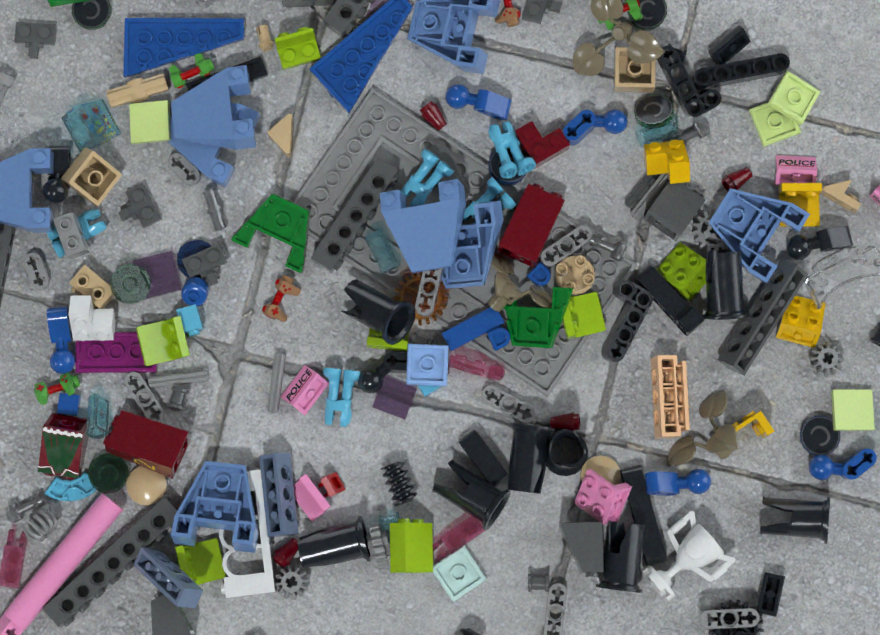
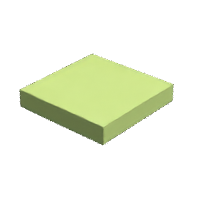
[767,70,820,125]
[129,100,171,144]
[749,103,801,147]
[831,389,875,431]

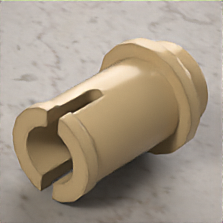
[256,25,274,52]

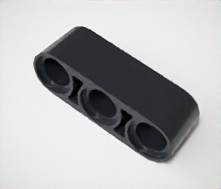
[458,429,509,487]

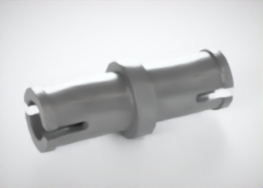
[203,189,227,231]

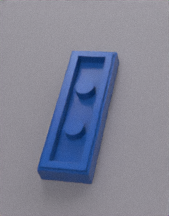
[442,307,505,352]

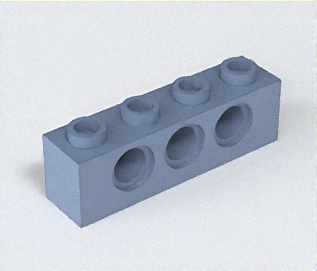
[259,453,299,537]
[134,547,203,608]

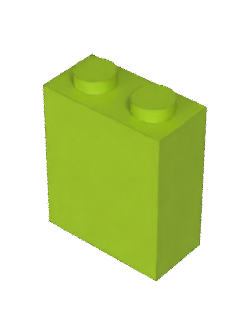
[389,519,433,573]

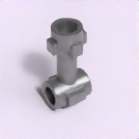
[672,119,710,147]
[589,234,628,261]
[5,494,45,523]

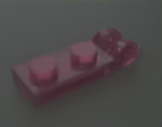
[448,354,505,381]
[433,516,485,563]
[0,529,27,589]

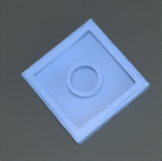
[406,344,449,387]

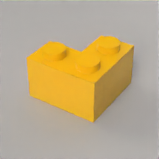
[643,140,690,184]

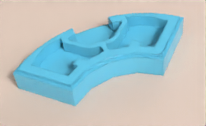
[44,473,97,501]

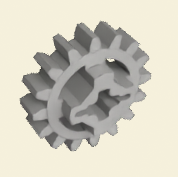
[692,209,726,251]
[366,523,390,568]

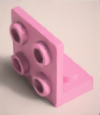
[574,469,632,525]

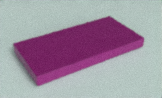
[75,332,157,373]

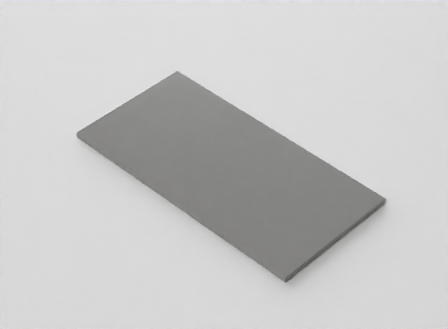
[293,87,638,398]

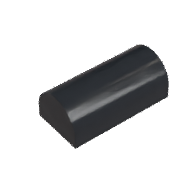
[708,25,751,65]
[756,572,785,617]

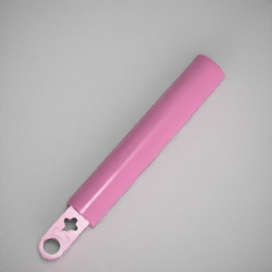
[0,493,123,635]

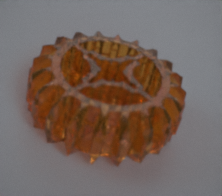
[393,272,448,326]

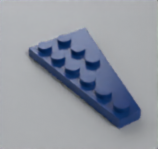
[309,0,413,114]
[123,18,245,78]

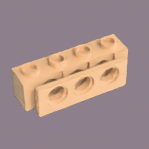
[650,355,690,439]

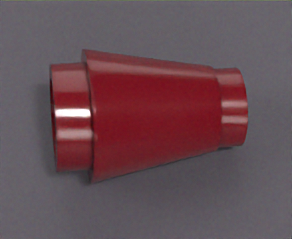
[419,101,447,131]
[722,167,753,192]
[550,412,580,431]
[272,537,298,568]

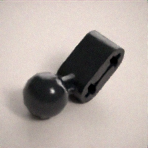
[42,145,71,204]
[786,226,853,260]
[358,352,407,393]

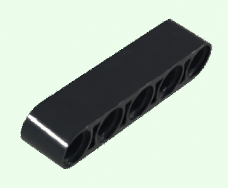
[692,53,790,90]
[620,465,667,566]

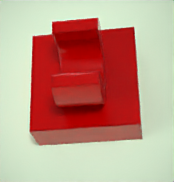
[318,472,346,497]

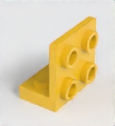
[778,183,822,227]
[776,295,826,348]
[732,411,774,438]

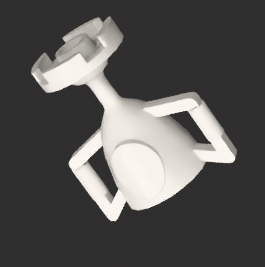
[642,511,736,602]

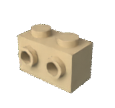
[69,265,115,309]

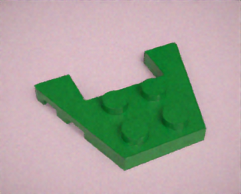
[231,193,310,273]
[503,285,573,348]

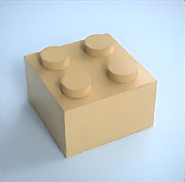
[613,47,656,93]
[61,148,122,206]

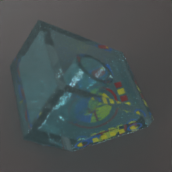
[61,99,121,152]

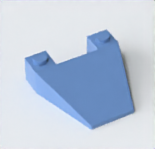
[407,0,501,74]
[171,65,256,150]
[167,103,260,188]
[0,148,54,233]
[380,179,466,273]
[709,188,810,283]
[437,200,503,289]
[171,461,259,553]

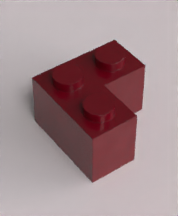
[515,121,570,169]

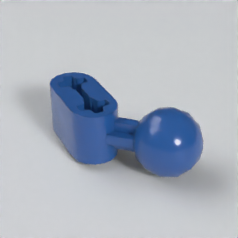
[445,84,512,120]
[563,109,628,146]
[47,306,75,374]
[809,449,877,480]
[645,469,711,496]

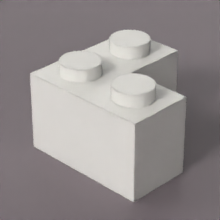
[68,295,116,341]

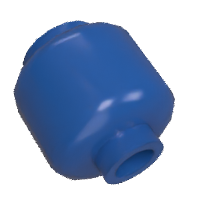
[181,277,209,306]

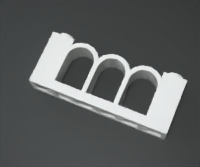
[219,469,276,598]

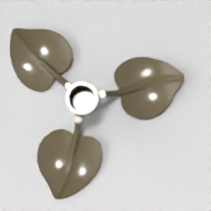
[573,0,664,76]
[488,252,552,312]
[667,390,738,467]

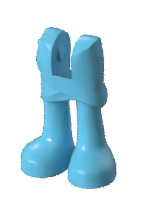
[488,121,536,179]
[401,148,454,207]
[462,177,517,224]
[47,209,107,259]
[323,368,361,427]

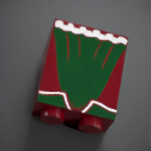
[38,413,92,479]

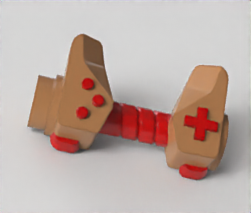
[495,0,521,27]
[262,275,301,322]

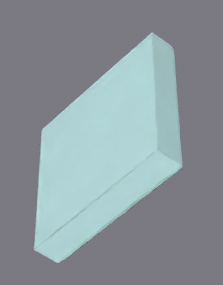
[433,546,487,602]

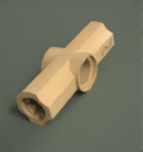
[106,73,169,108]

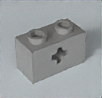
[53,212,90,259]

